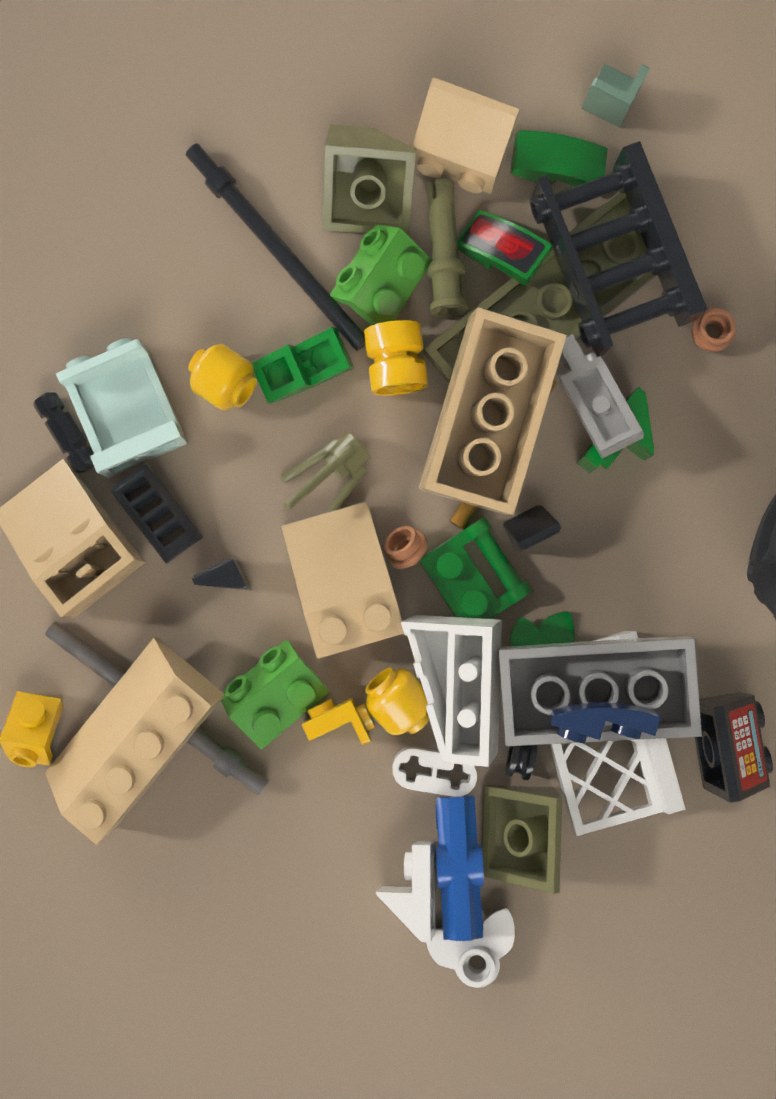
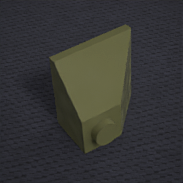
[323,124,416,236]

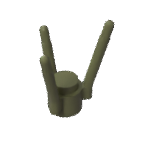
[281,433,371,513]

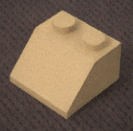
[412,77,520,194]

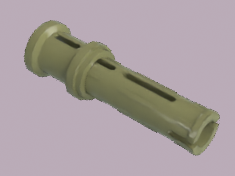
[426,179,469,317]

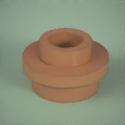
[691,308,737,352]
[384,526,428,569]

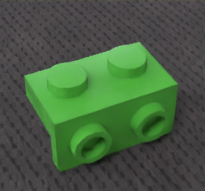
[330,224,432,326]
[221,640,330,750]

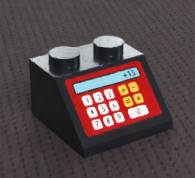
[694,692,773,803]

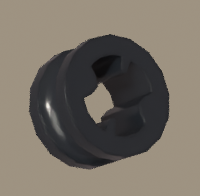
[505,745,537,781]

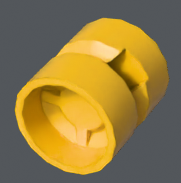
[364,320,428,396]

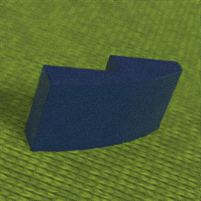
[550,702,661,744]

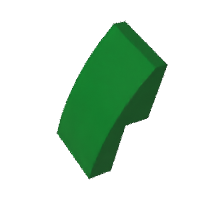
[510,130,608,187]

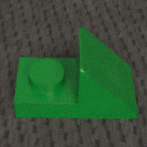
[576,387,654,474]

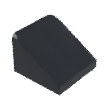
[503,505,562,552]
[192,558,252,590]

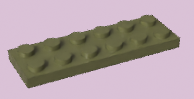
[423,192,657,383]

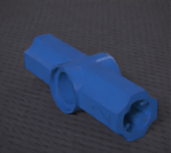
[435,795,484,941]

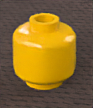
[188,343,257,411]
[365,667,429,735]

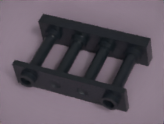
[530,141,707,357]

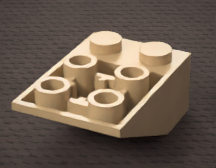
[0,458,146,618]

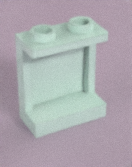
[56,338,188,478]

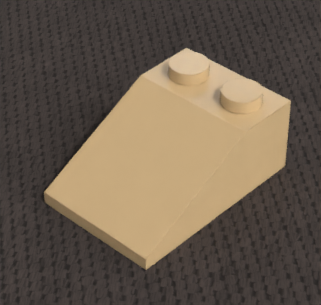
[281,501,404,659]

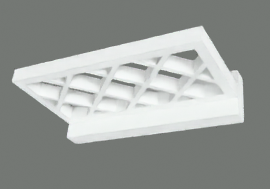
[550,631,686,836]

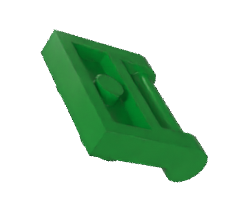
[419,516,534,619]

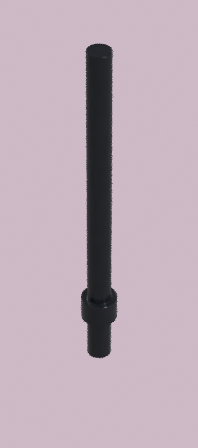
[185,143,366,351]

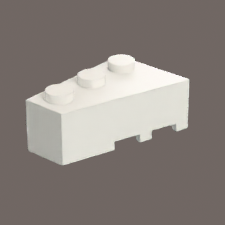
[401,615,502,767]

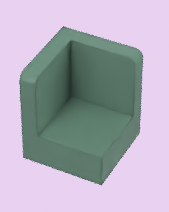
[582,64,650,128]

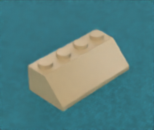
[45,636,225,846]

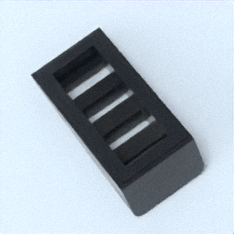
[110,464,203,564]

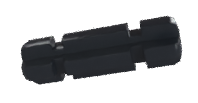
[33,392,94,473]

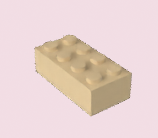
[419,307,567,515]

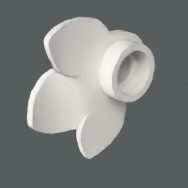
[426,908,515,988]

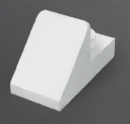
[376,841,435,942]

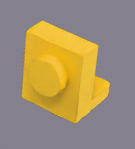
[0,691,64,767]
[301,698,375,745]

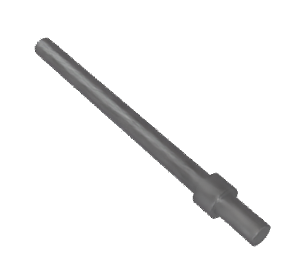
[45,621,269,796]

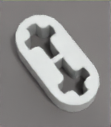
[392,746,477,797]

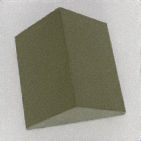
[482,785,562,894]

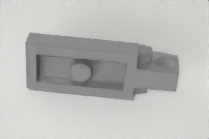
[557,334,644,459]

